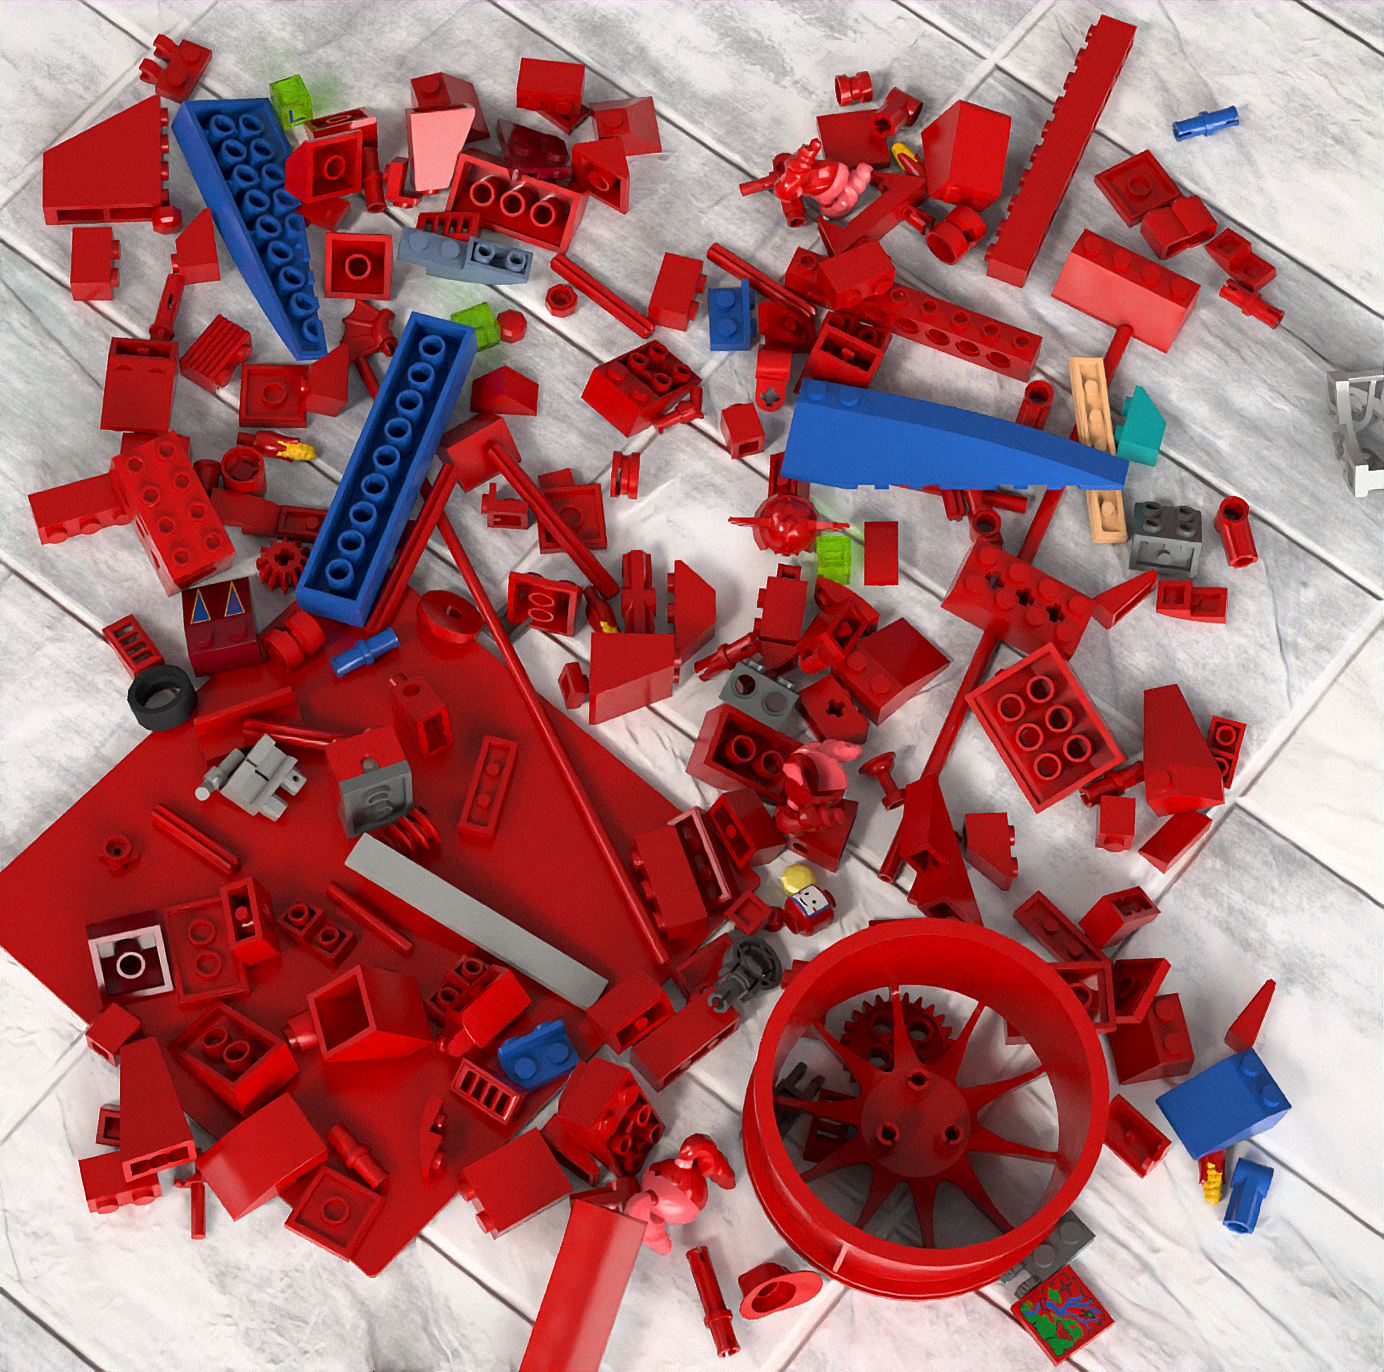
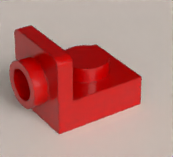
[481,483,529,530]

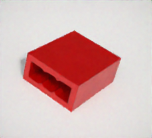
[456,1127,574,1240]

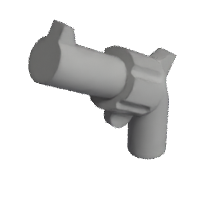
[195,748,245,801]

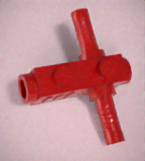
[739,153,833,228]

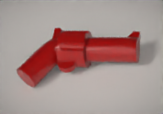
[652,386,704,435]

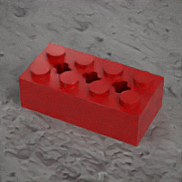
[940,537,1098,661]

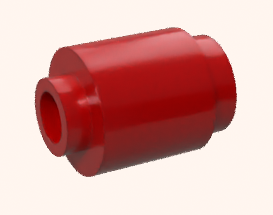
[282,1007,319,1052]

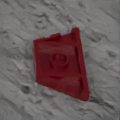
[495,118,573,181]

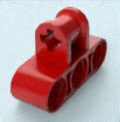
[755,344,792,412]

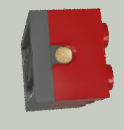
[324,724,414,839]

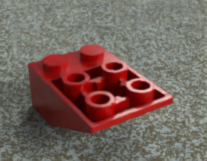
[100,337,179,434]
[581,340,702,438]
[556,1057,666,1178]

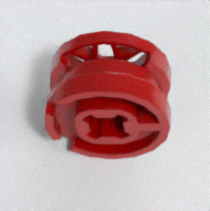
[610,451,641,500]

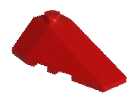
[1143,684,1225,817]

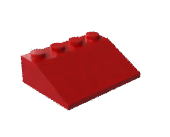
[964,641,1129,814]

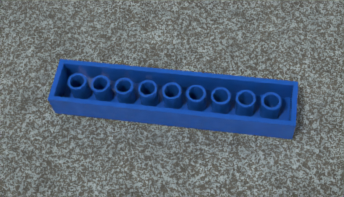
[295,311,478,628]

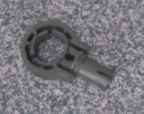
[708,936,782,1013]

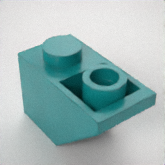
[1114,385,1167,467]

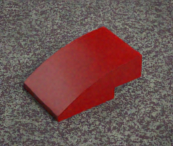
[1003,960,1117,1045]
[194,1091,328,1222]

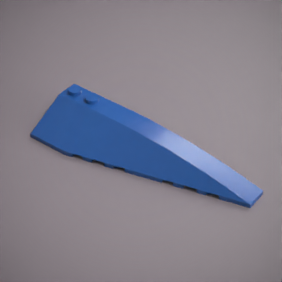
[171,98,328,361]
[780,378,1130,490]

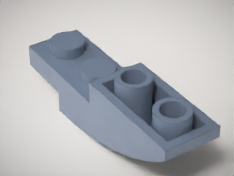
[396,226,533,285]

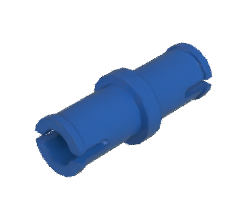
[1172,105,1239,142]
[329,627,400,679]

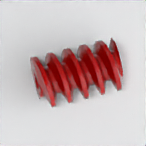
[372,806,442,859]

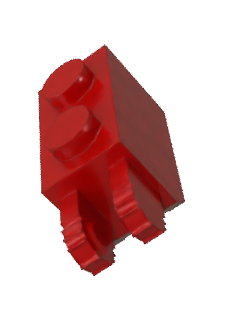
[433,964,532,1058]

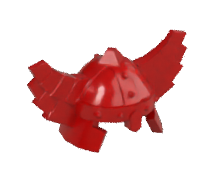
[728,492,850,557]

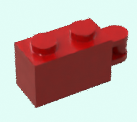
[753,563,808,646]
[795,597,868,674]

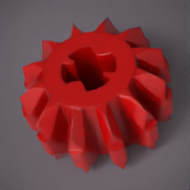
[256,535,311,595]

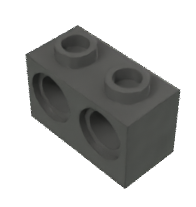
[718,658,800,732]

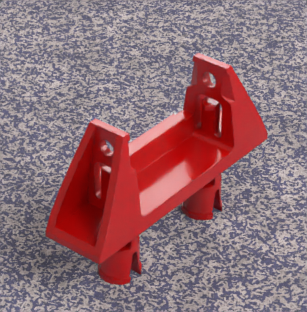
[817,171,936,260]

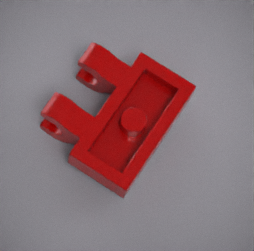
[139,34,212,104]

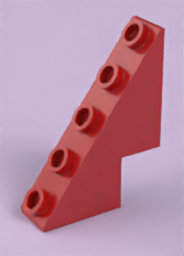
[899,773,984,927]

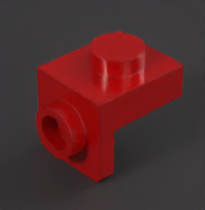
[383,156,423,209]

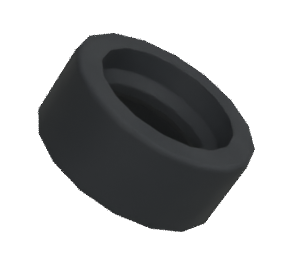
[127,664,198,732]

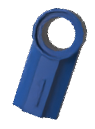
[1222,1157,1274,1234]

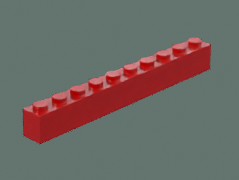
[984,14,1137,289]

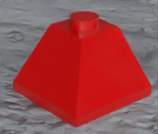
[589,96,662,156]

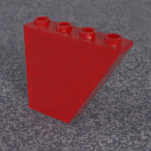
[42,95,170,225]

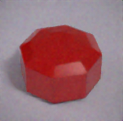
[151,205,183,235]
[545,284,578,318]
[494,309,527,344]

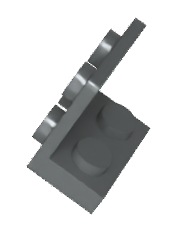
[1129,501,1202,578]

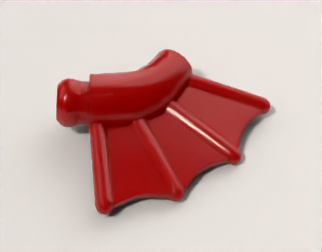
[339,299,398,364]

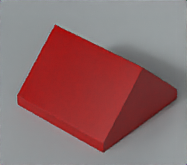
[303,106,378,149]
[571,137,630,215]
[324,232,393,301]
[436,410,522,493]

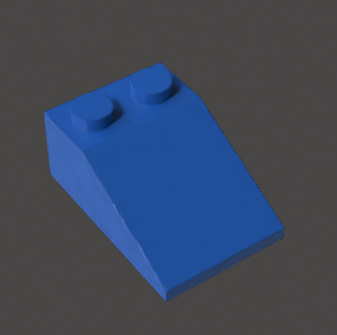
[1155,1048,1292,1161]

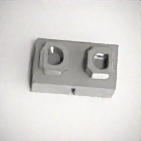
[219,733,307,821]

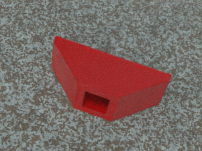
[667,560,716,666]

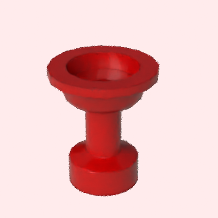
[858,751,906,811]

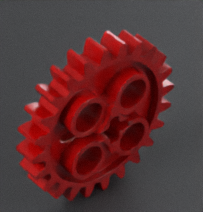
[840,992,956,1093]

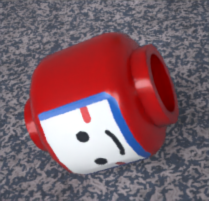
[782,885,836,937]

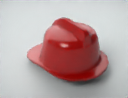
[738,1262,823,1320]

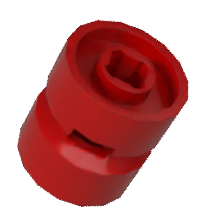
[925,204,987,265]
[221,446,267,498]
[260,608,326,673]

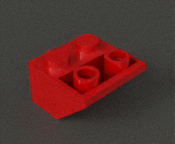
[793,323,885,395]

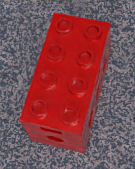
[108,430,236,598]

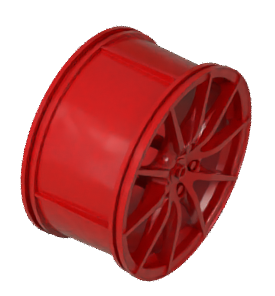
[741,917,1110,1302]

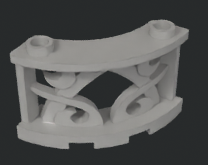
[1326,368,1384,497]

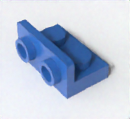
[707,279,757,351]
[498,1019,581,1094]

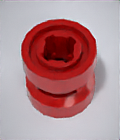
[834,71,873,107]

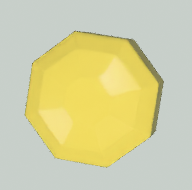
[781,863,816,897]

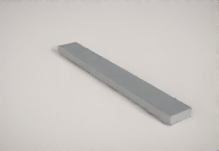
[345,832,608,1011]

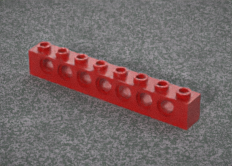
[784,246,1043,383]

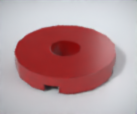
[416,590,484,644]

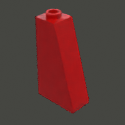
[120,1036,197,1182]

